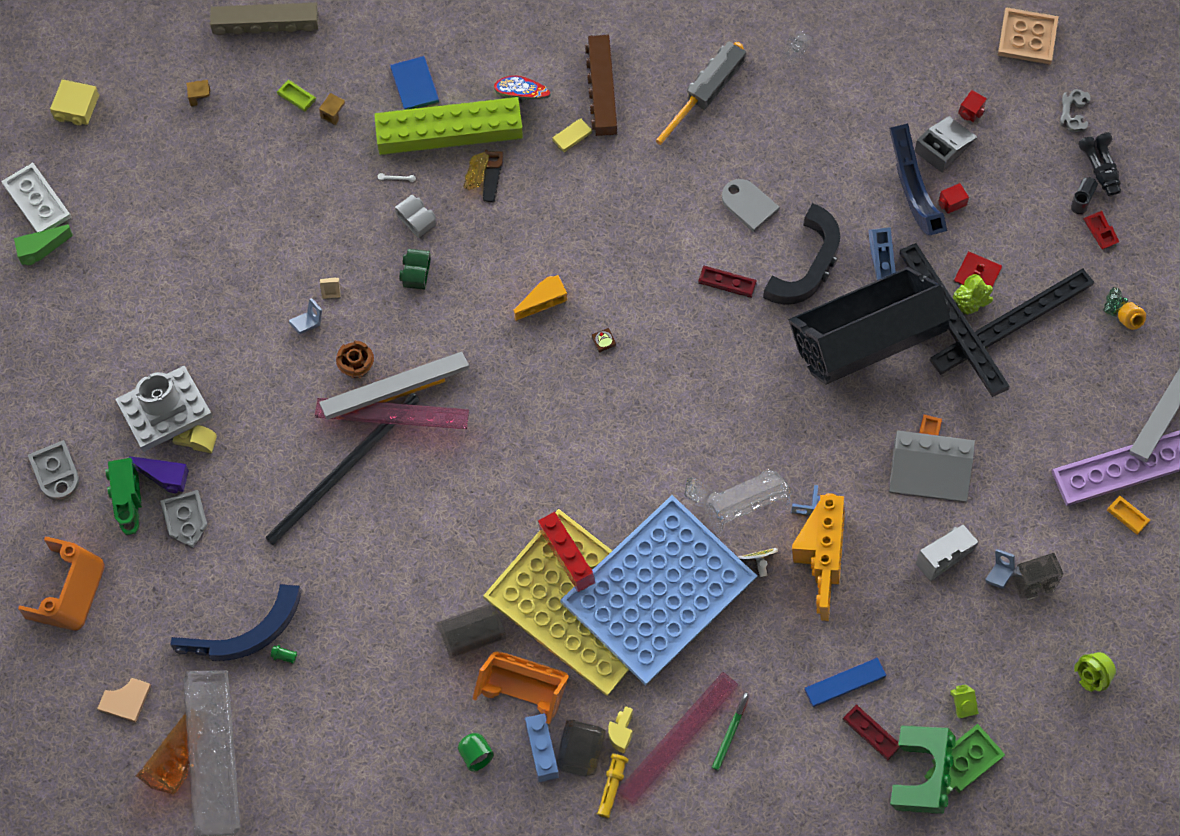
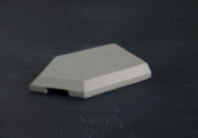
[160,490,208,548]

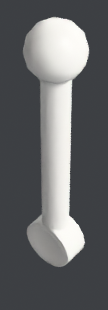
[378,173,416,182]

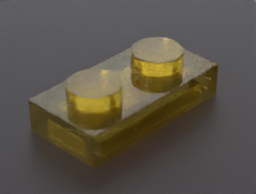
[463,152,489,190]

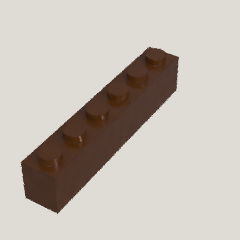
[585,35,617,136]

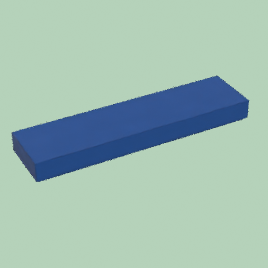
[804,657,886,707]

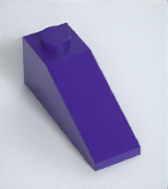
[129,456,189,494]

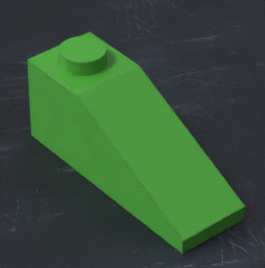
[14,224,73,265]

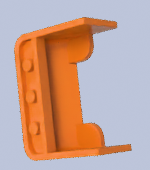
[18,536,105,631]
[472,651,569,724]

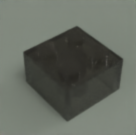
[1011,553,1064,599]

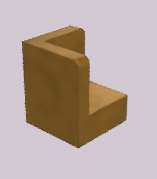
[186,80,211,107]
[319,93,345,125]

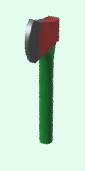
[711,692,749,771]

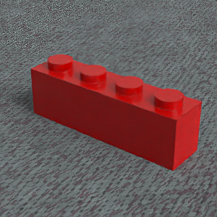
[538,512,595,592]

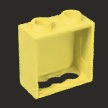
[50,80,99,125]

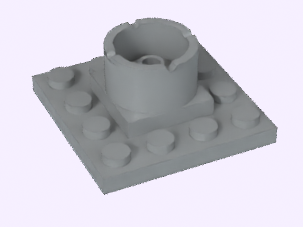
[115,366,213,452]

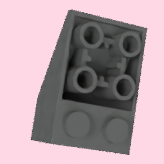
[914,116,977,173]

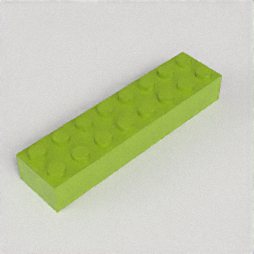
[374,97,523,155]

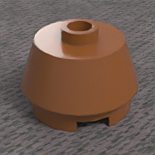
[336,340,374,378]

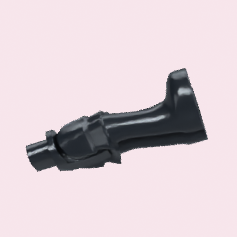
[1078,132,1121,196]

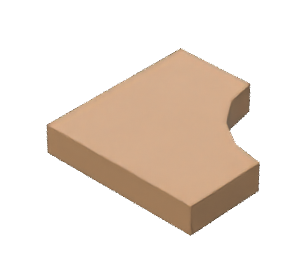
[97,678,151,722]

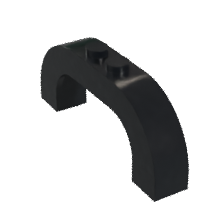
[763,203,840,305]

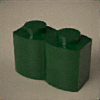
[399,249,431,289]

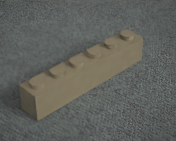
[210,2,319,35]

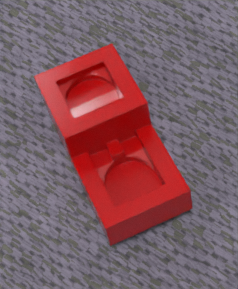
[1084,211,1119,250]

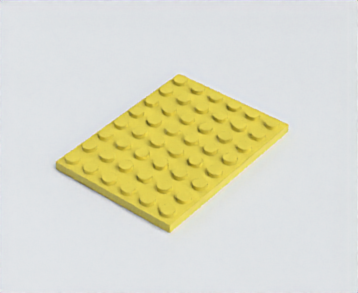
[483,509,629,697]

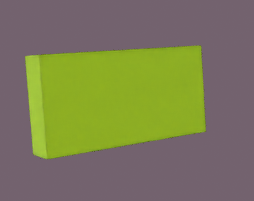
[277,79,316,112]

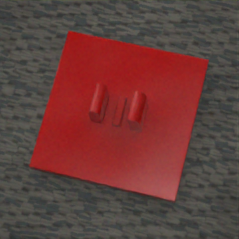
[954,251,1002,287]

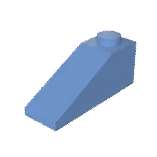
[868,227,895,280]

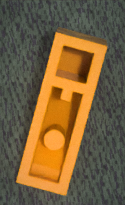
[514,275,567,321]

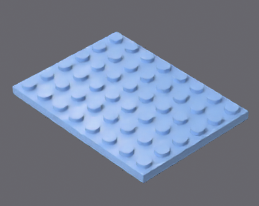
[560,495,757,686]

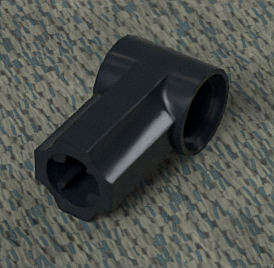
[1071,177,1099,214]

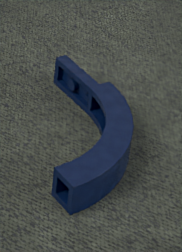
[889,123,948,236]
[170,584,302,661]

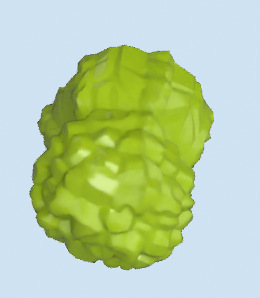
[953,275,993,315]

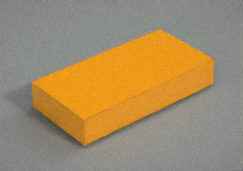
[1107,496,1151,535]

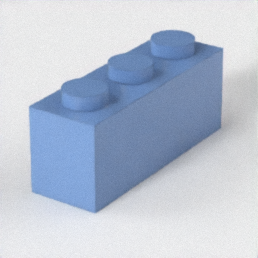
[525,713,559,782]

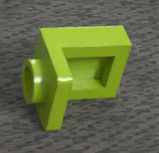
[950,685,979,718]

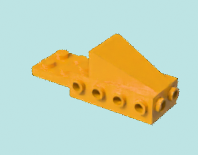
[792,493,845,621]

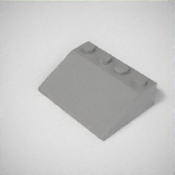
[889,430,975,502]

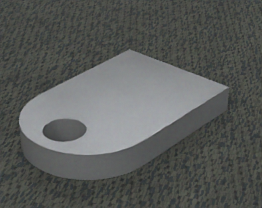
[722,179,779,232]
[28,440,79,500]

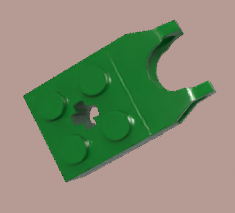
[105,458,142,535]

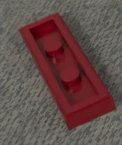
[698,265,757,298]
[842,704,901,761]

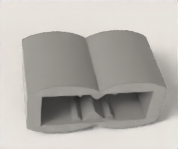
[395,195,436,238]

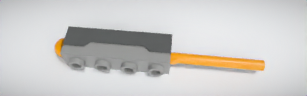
[656,41,746,145]

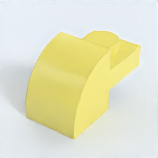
[173,425,217,453]
[608,706,633,754]

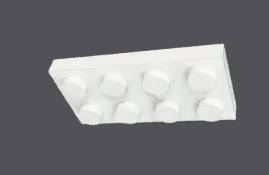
[1,163,72,232]

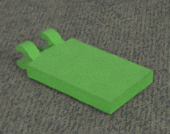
[924,724,1005,795]

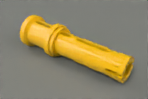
[597,754,629,818]

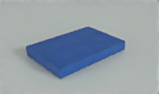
[390,56,439,110]

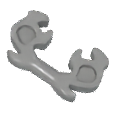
[1060,89,1090,132]

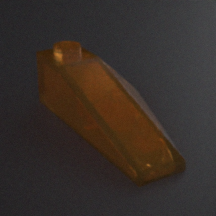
[135,709,205,795]

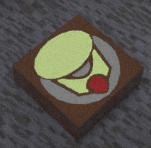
[591,328,616,352]

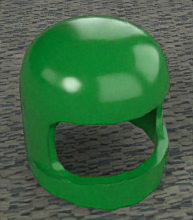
[458,733,494,772]

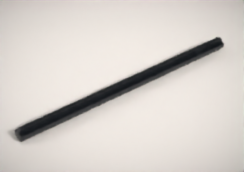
[265,393,419,545]

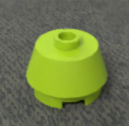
[1074,652,1116,692]

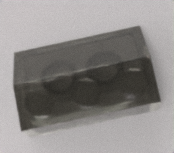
[436,604,506,659]

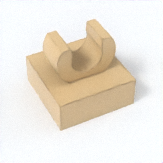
[320,278,341,299]

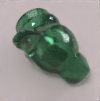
[1103,287,1128,317]

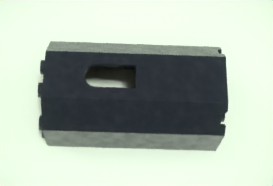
[788,267,951,385]

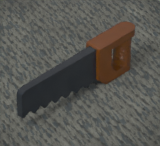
[483,149,503,202]

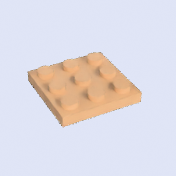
[998,8,1059,65]

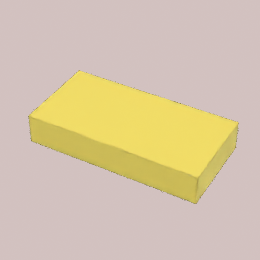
[552,118,592,152]

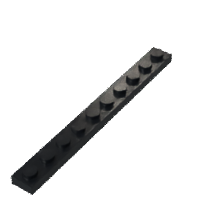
[899,243,1010,397]
[930,268,1094,375]

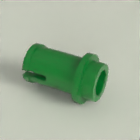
[270,645,297,664]

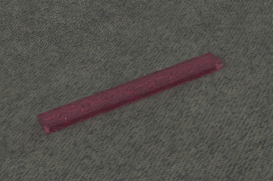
[315,398,470,429]
[617,672,738,805]

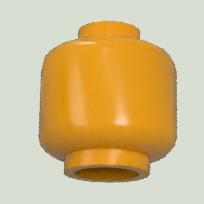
[1118,302,1146,330]

